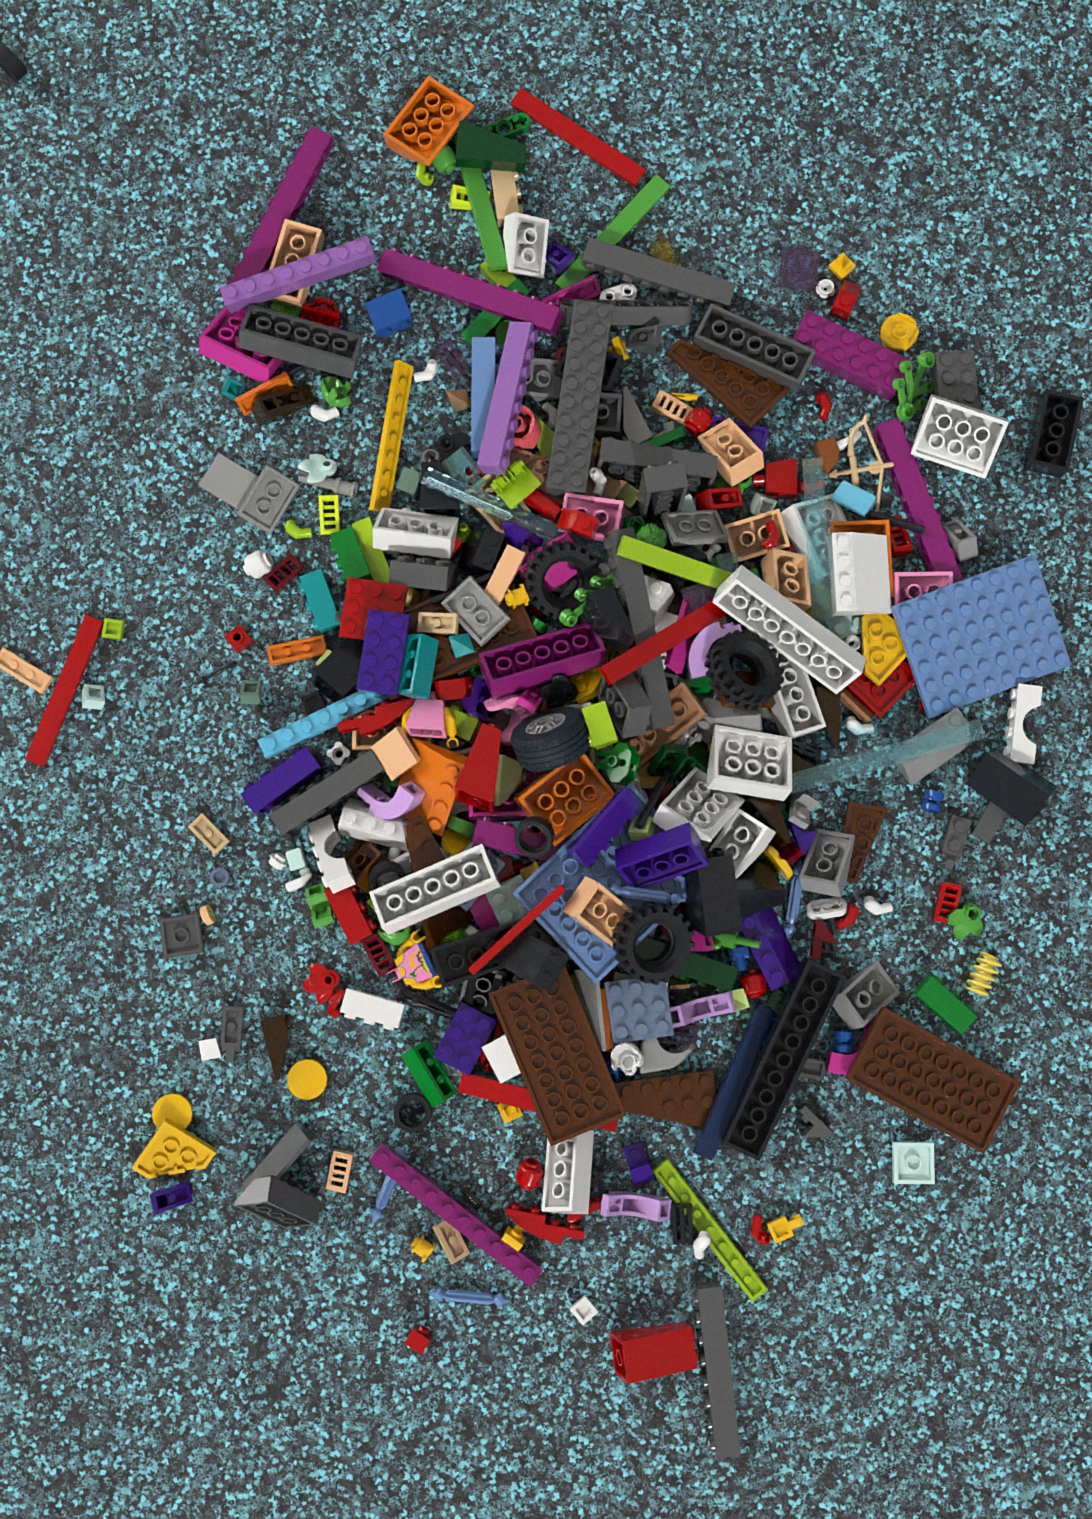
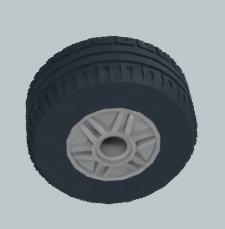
[510,707,590,772]

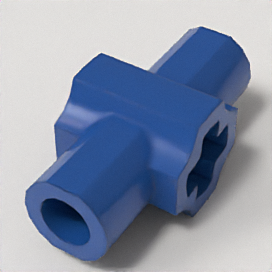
[726,931,749,971]

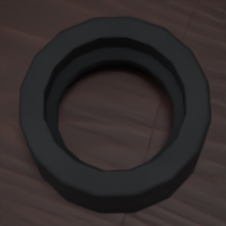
[0,42,28,82]
[514,816,555,858]
[368,861,407,891]
[394,1092,433,1132]

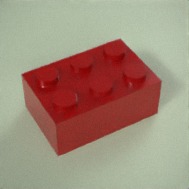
[324,885,377,945]

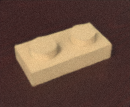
[417,612,459,635]
[188,813,231,855]
[432,1220,470,1264]

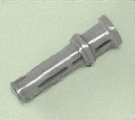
[298,470,358,499]

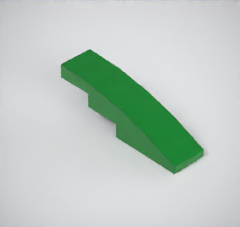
[461,278,531,347]

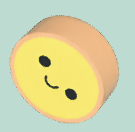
[200,904,216,925]

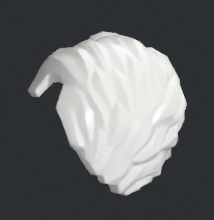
[610,1042,644,1076]

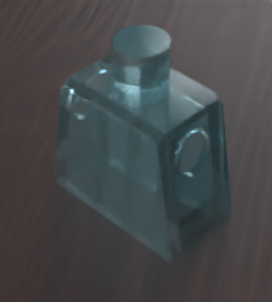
[445,446,486,491]

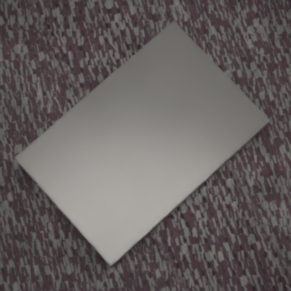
[198,453,259,511]
[237,464,300,535]
[661,509,729,546]
[441,576,511,647]

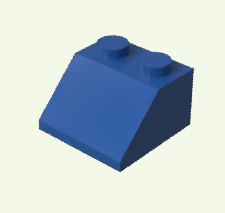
[365,288,413,338]

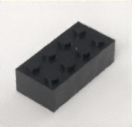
[1023,389,1084,478]

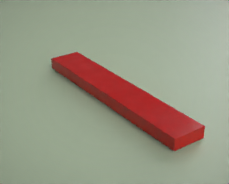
[468,883,565,975]

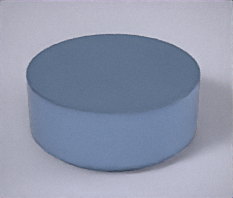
[210,867,231,887]

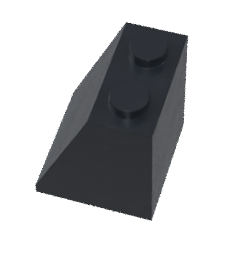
[420,459,461,519]
[458,527,506,576]
[736,863,786,918]

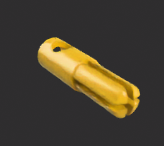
[671,392,698,402]

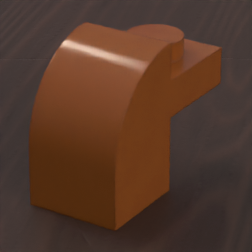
[799,437,839,477]

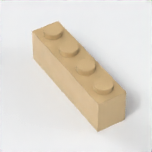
[490,170,523,227]

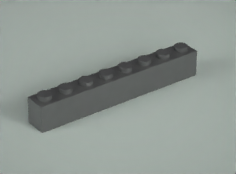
[582,237,736,310]
[693,1282,741,1459]

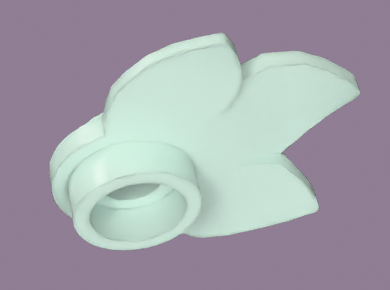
[298,454,337,483]

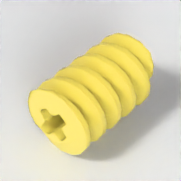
[964,951,1002,996]

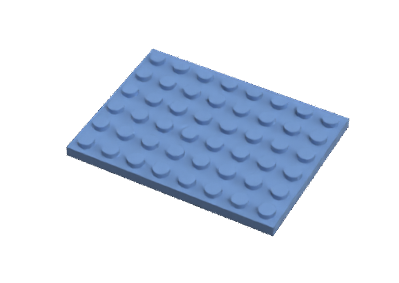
[890,554,1071,718]
[511,783,686,984]

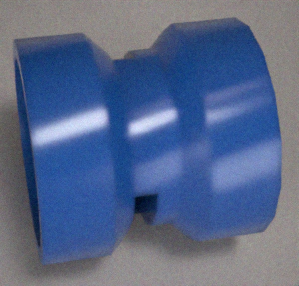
[920,789,945,813]
[833,1030,854,1052]

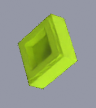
[101,618,125,641]

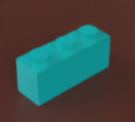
[298,569,341,634]
[398,634,439,699]

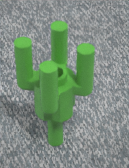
[712,931,761,950]

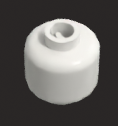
[243,550,274,579]

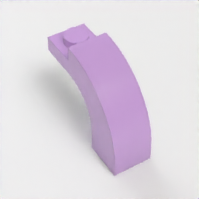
[686,621,742,679]
[357,781,426,819]
[670,991,737,1028]
[600,1191,672,1222]

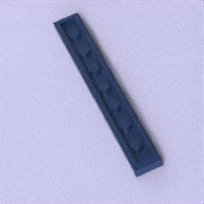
[692,1003,776,1161]

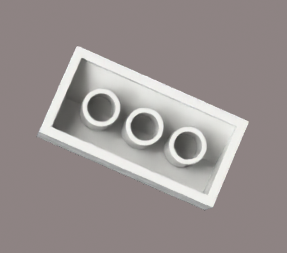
[373,507,459,559]
[338,797,409,852]
[542,1130,594,1214]

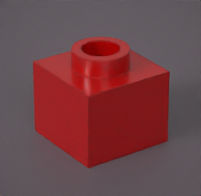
[224,624,254,653]
[404,1324,432,1355]

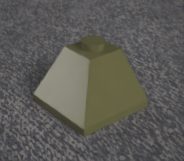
[495,754,526,806]

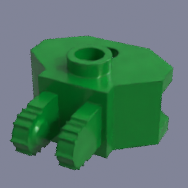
[593,742,640,786]

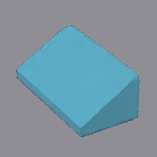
[831,480,876,517]

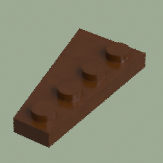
[843,802,888,883]

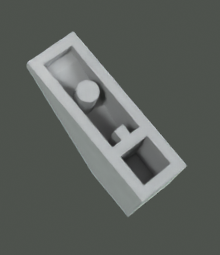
[621,386,653,443]

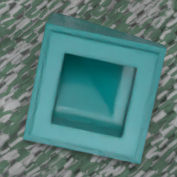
[221,376,246,402]
[449,633,475,658]

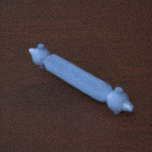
[784,860,803,939]
[605,884,686,905]
[370,1146,408,1223]
[429,1287,510,1307]

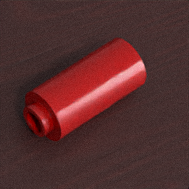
[523,488,563,523]

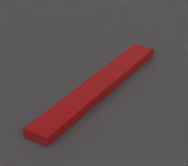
[510,88,646,187]
[599,600,727,686]
[25,615,104,767]
[458,1073,618,1132]

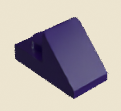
[546,241,574,276]
[502,521,544,550]
[459,677,491,722]
[786,818,818,855]
[622,1141,654,1186]
[149,1181,193,1215]

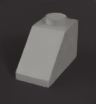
[942,518,978,563]

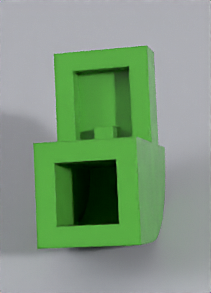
[305,882,336,928]

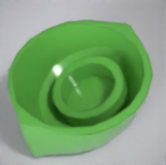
[447,815,476,838]

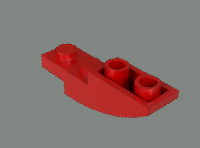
[337,696,415,737]
[505,1203,585,1244]

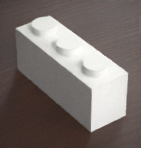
[340,987,406,1031]

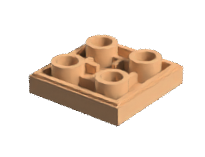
[371,726,421,781]

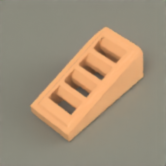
[651,390,693,427]
[326,1148,355,1193]

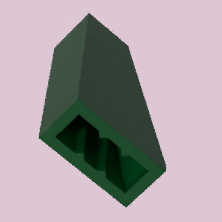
[456,121,530,173]

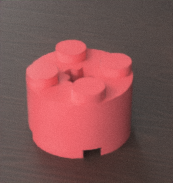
[513,405,542,450]

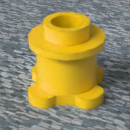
[504,583,530,609]
[410,1235,436,1263]

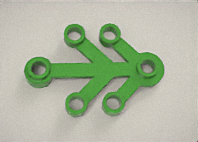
[892,352,935,421]
[559,573,616,627]

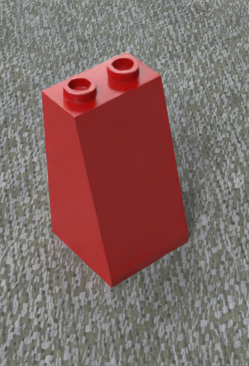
[455,723,501,814]
[610,1322,698,1384]

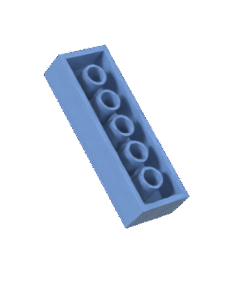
[471,337,500,461]

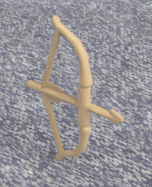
[829,414,894,512]

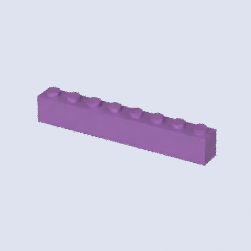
[219,236,377,313]
[477,322,538,475]

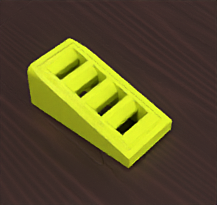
[449,184,490,210]
[319,495,340,535]

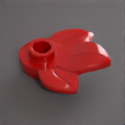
[303,963,340,1003]

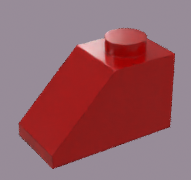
[829,280,862,322]
[695,487,743,512]
[556,508,601,541]
[435,676,474,701]

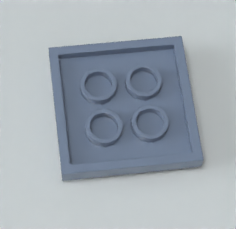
[604,978,674,1044]

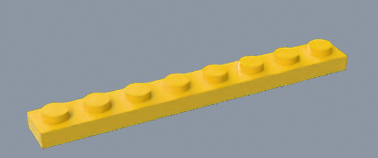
[369,360,414,514]

